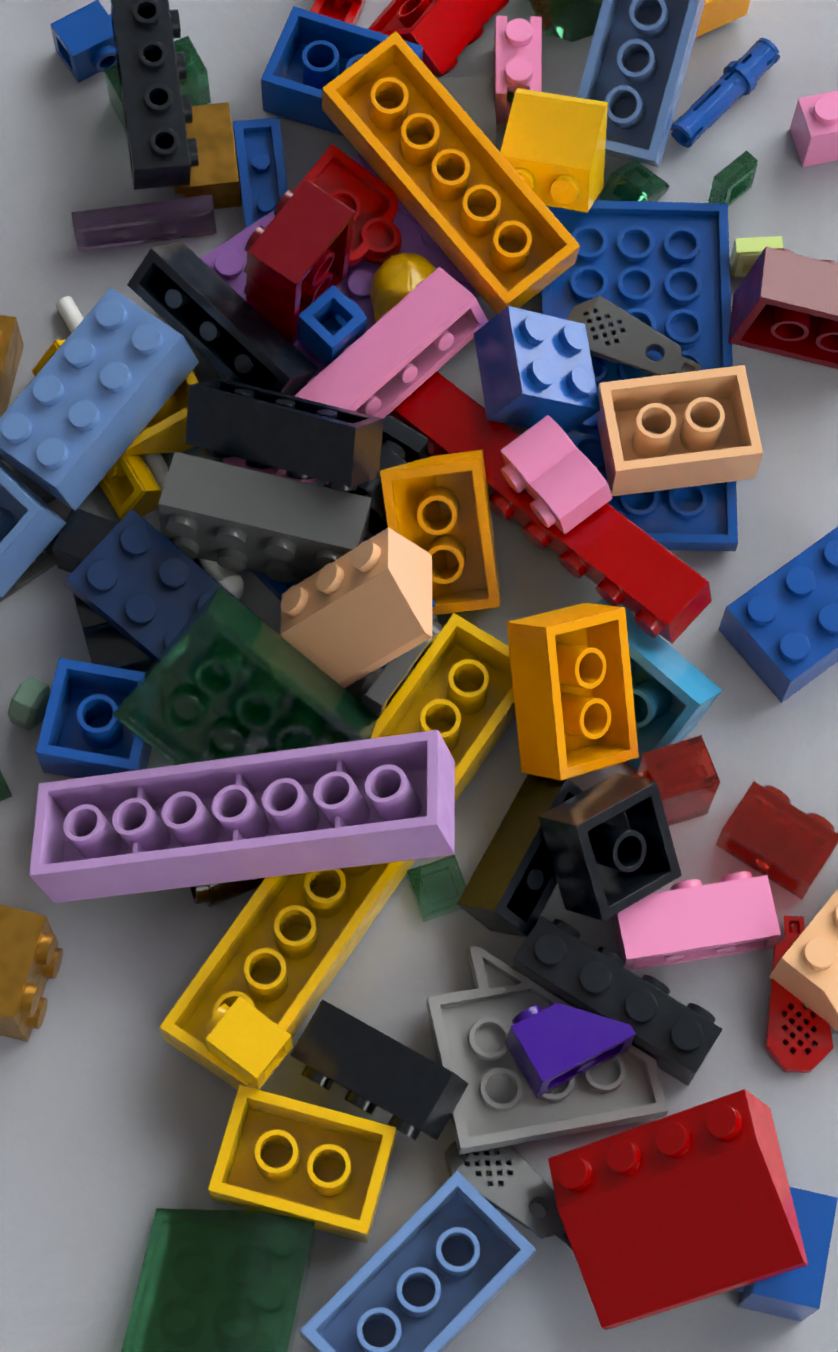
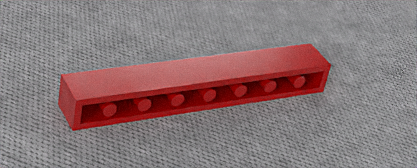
[388,372,712,644]

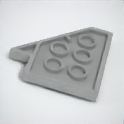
[426,945,669,1155]

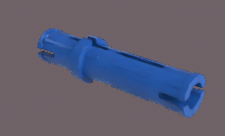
[670,38,780,148]

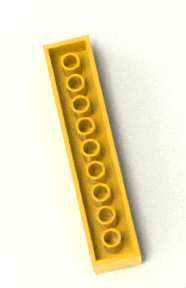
[159,613,516,1090]

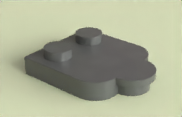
[358,613,444,733]

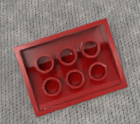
[548,1089,808,1330]

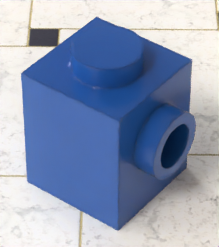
[50,0,117,83]
[296,285,368,367]

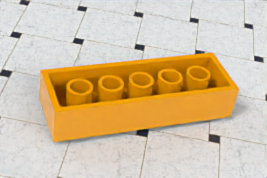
[322,31,580,314]

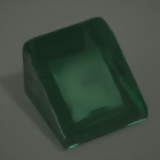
[600,161,670,202]

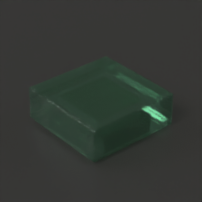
[708,150,758,206]
[406,855,466,922]

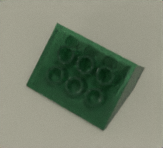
[113,587,378,765]
[121,1208,315,1352]

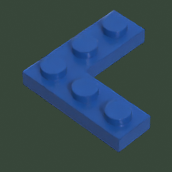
[233,117,288,229]

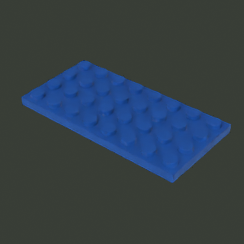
[541,200,738,551]

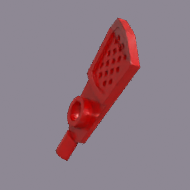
[764,915,834,1073]

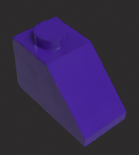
[505,1003,636,1098]

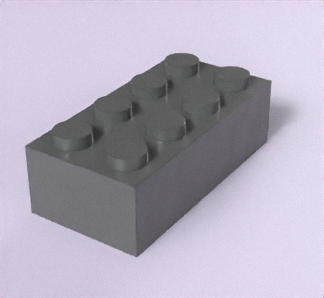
[158,452,371,583]

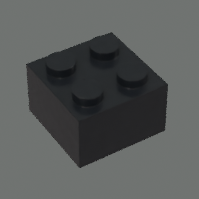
[538,773,682,921]

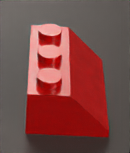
[368,0,509,77]

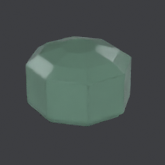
[7,677,51,731]

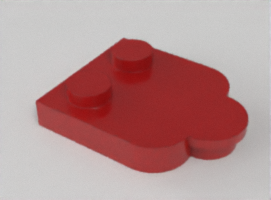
[293,144,402,267]

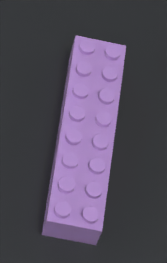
[29,730,455,903]

